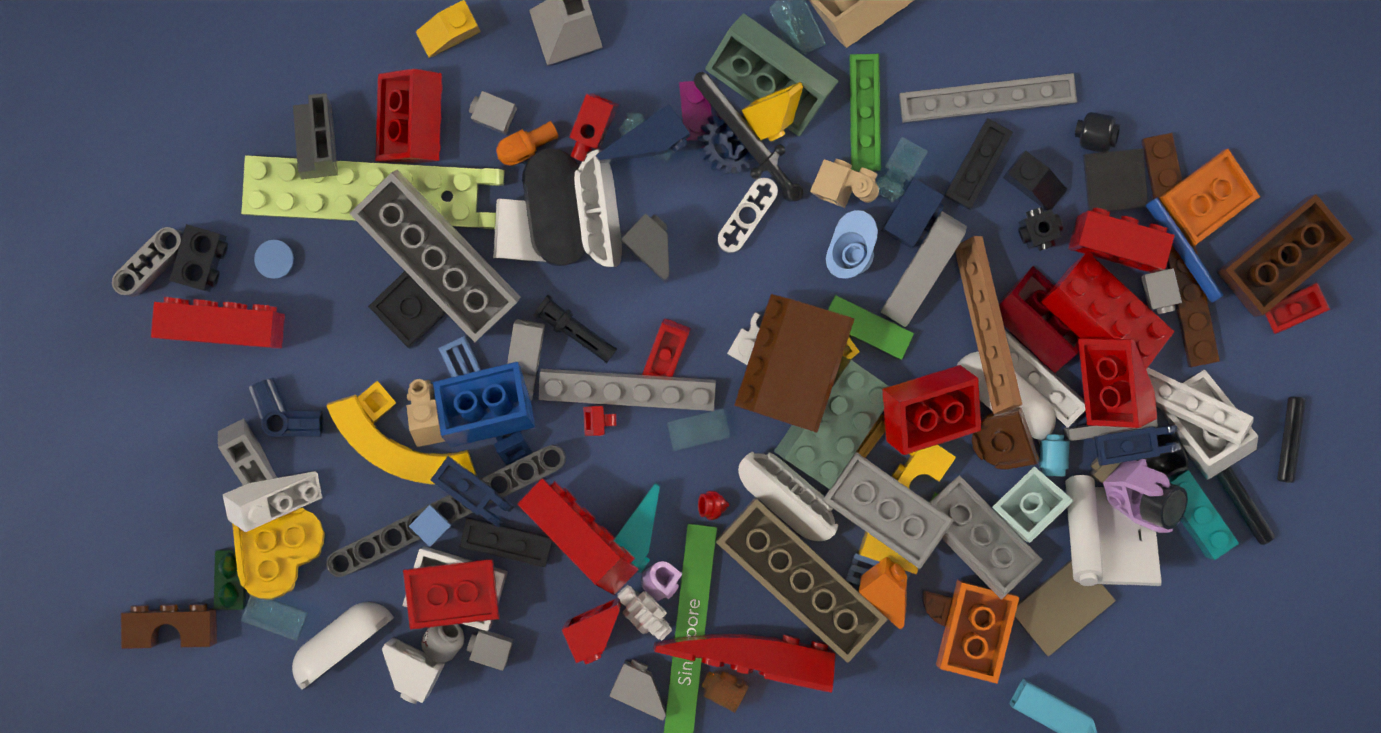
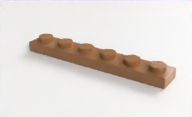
[955,236,1023,414]

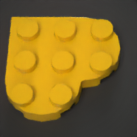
[232,508,325,600]

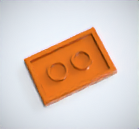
[1159,148,1260,246]

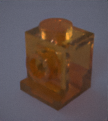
[701,671,749,713]

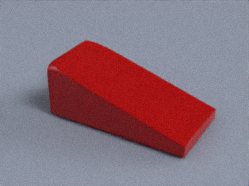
[1265,282,1330,334]
[642,318,691,377]

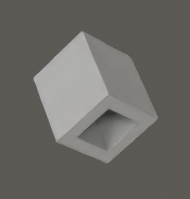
[469,91,517,135]
[1141,268,1182,314]
[467,629,514,671]

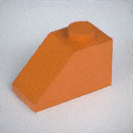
[859,557,907,629]

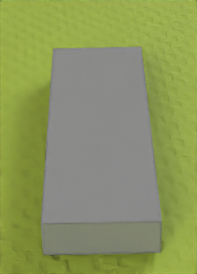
[1064,419,1158,441]

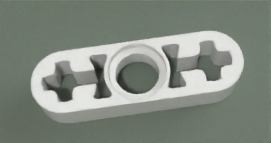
[718,178,778,253]

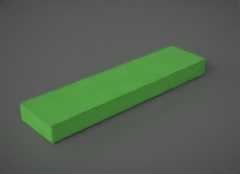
[849,54,881,172]

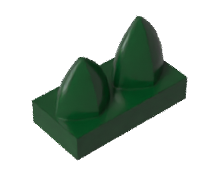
[214,550,246,610]

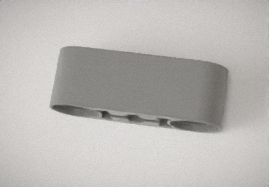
[112,227,183,297]

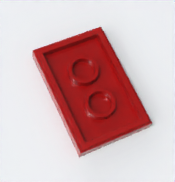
[403,559,500,630]

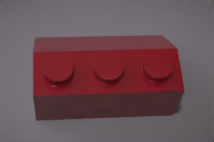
[998,266,1080,373]

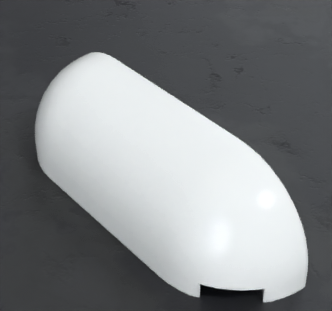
[574,150,622,267]
[957,352,1056,444]
[738,452,838,541]
[292,602,394,690]

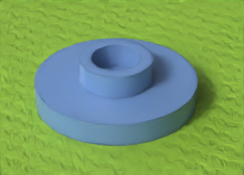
[254,240,294,279]

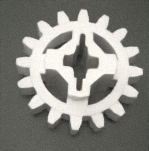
[617,585,672,641]

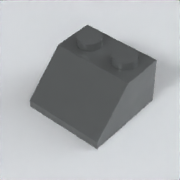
[621,213,670,283]

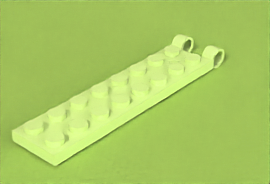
[241,156,505,229]

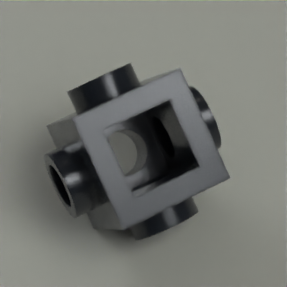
[1018,207,1063,251]

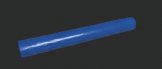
[1146,197,1224,303]

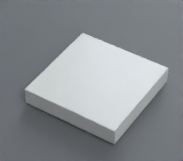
[493,199,546,262]

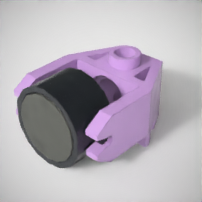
[1103,459,1188,533]

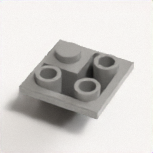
[529,0,603,66]

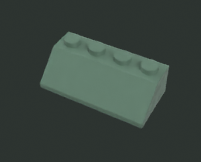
[705,13,838,137]

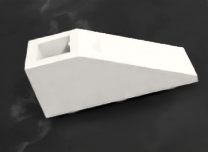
[223,471,322,532]

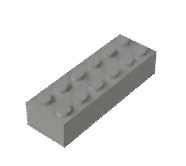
[349,170,521,342]

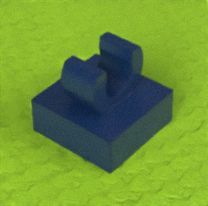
[494,431,533,466]

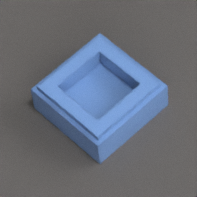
[409,505,452,547]

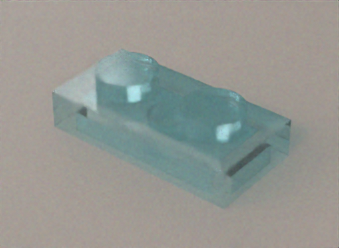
[667,409,730,451]
[241,595,308,641]

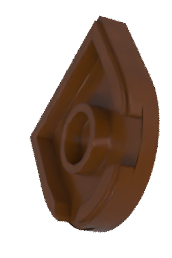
[972,407,1040,469]

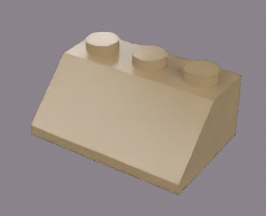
[809,0,914,48]

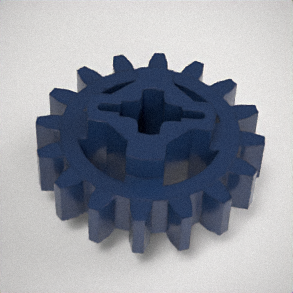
[697,113,755,174]

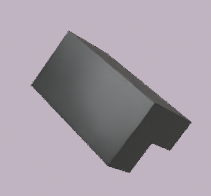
[293,93,338,180]

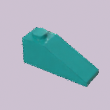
[614,483,660,573]

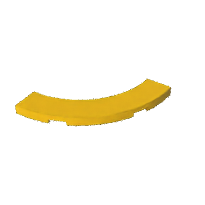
[326,394,477,484]

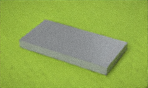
[822,452,954,569]
[929,475,1043,600]

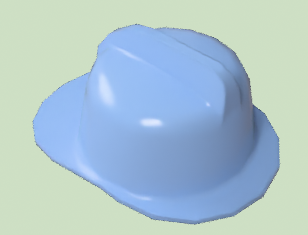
[826,210,878,279]

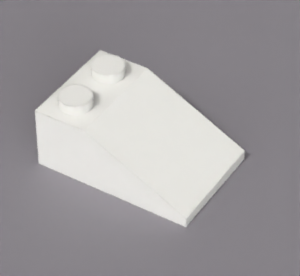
[1160,370,1258,480]

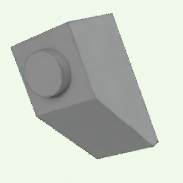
[609,659,666,721]

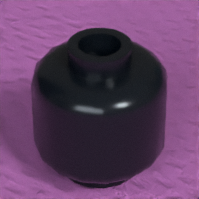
[1075,112,1120,153]

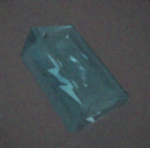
[770,0,826,55]

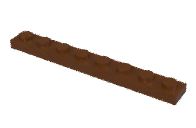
[1141,133,1220,368]

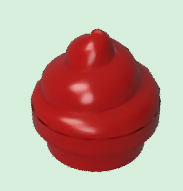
[698,491,730,520]

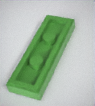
[828,295,914,360]

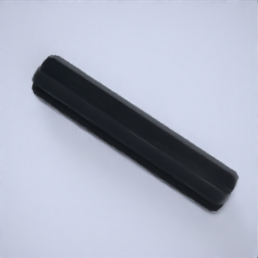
[1277,396,1306,483]
[1216,466,1275,545]

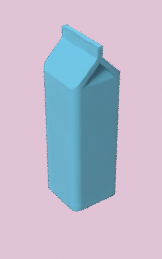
[1009,679,1097,733]

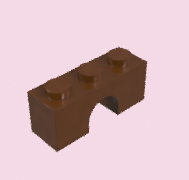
[121,603,217,649]

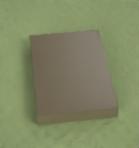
[1015,559,1116,657]

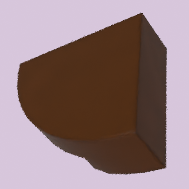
[922,590,953,627]

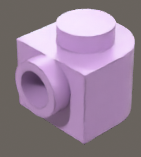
[641,561,682,601]

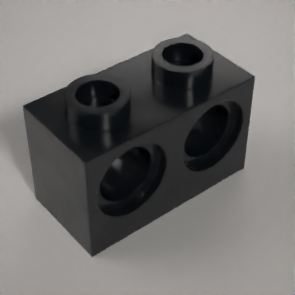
[169,224,228,292]

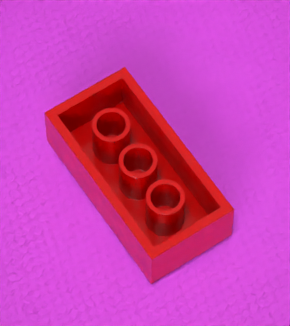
[1041,252,1175,369]
[151,297,285,349]
[518,478,639,595]

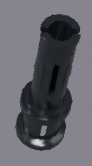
[533,294,618,364]

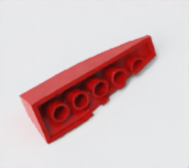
[653,634,835,693]

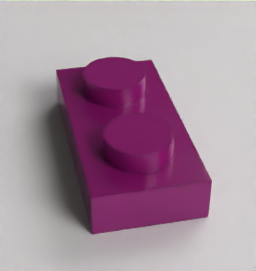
[679,81,712,141]

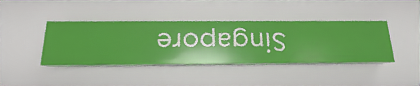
[664,523,717,733]

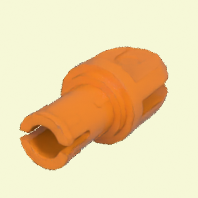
[496,121,559,166]

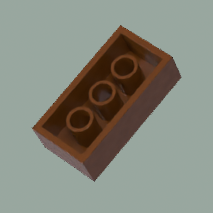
[1217,194,1354,317]

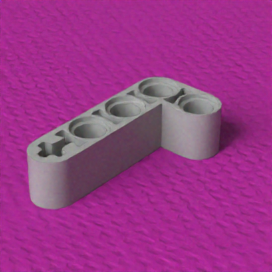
[881,211,967,327]

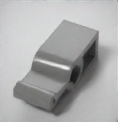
[507,319,546,401]

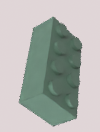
[774,356,889,489]

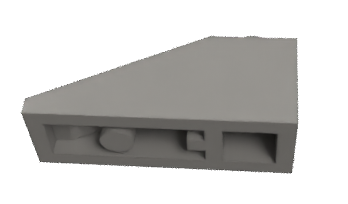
[218,418,277,486]

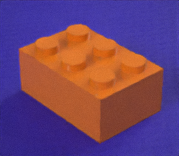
[936,579,1019,684]

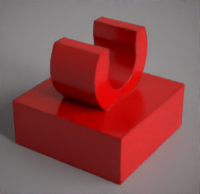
[583,406,617,436]

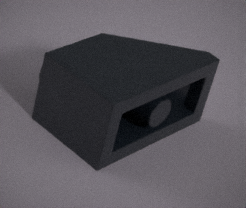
[1003,151,1067,211]

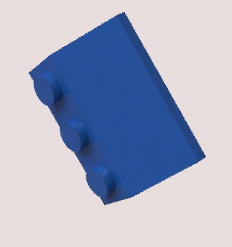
[433,362,535,447]

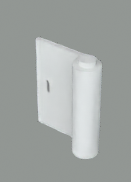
[1065,475,1162,586]

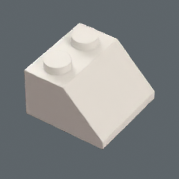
[382,637,445,704]

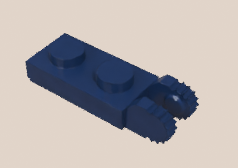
[1094,425,1181,466]
[430,456,514,527]

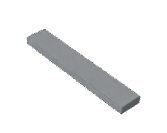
[899,73,1077,123]

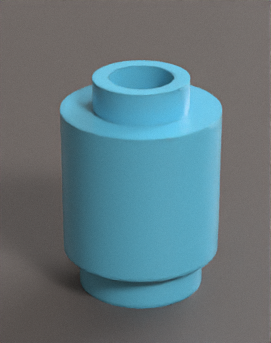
[1039,434,1070,476]

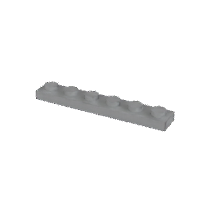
[539,369,716,411]

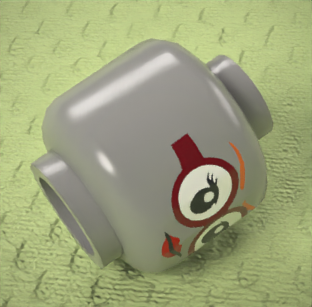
[421,624,465,663]

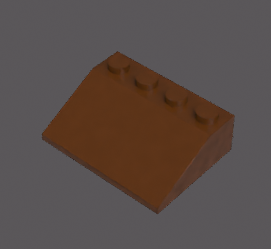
[734,294,855,433]

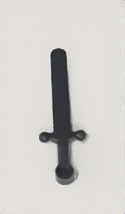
[694,72,803,202]

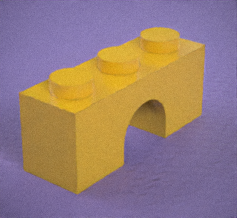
[891,445,956,488]

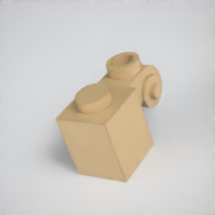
[810,159,879,208]
[406,379,445,447]

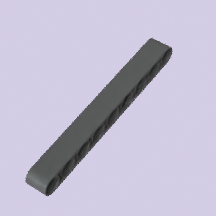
[326,445,566,577]

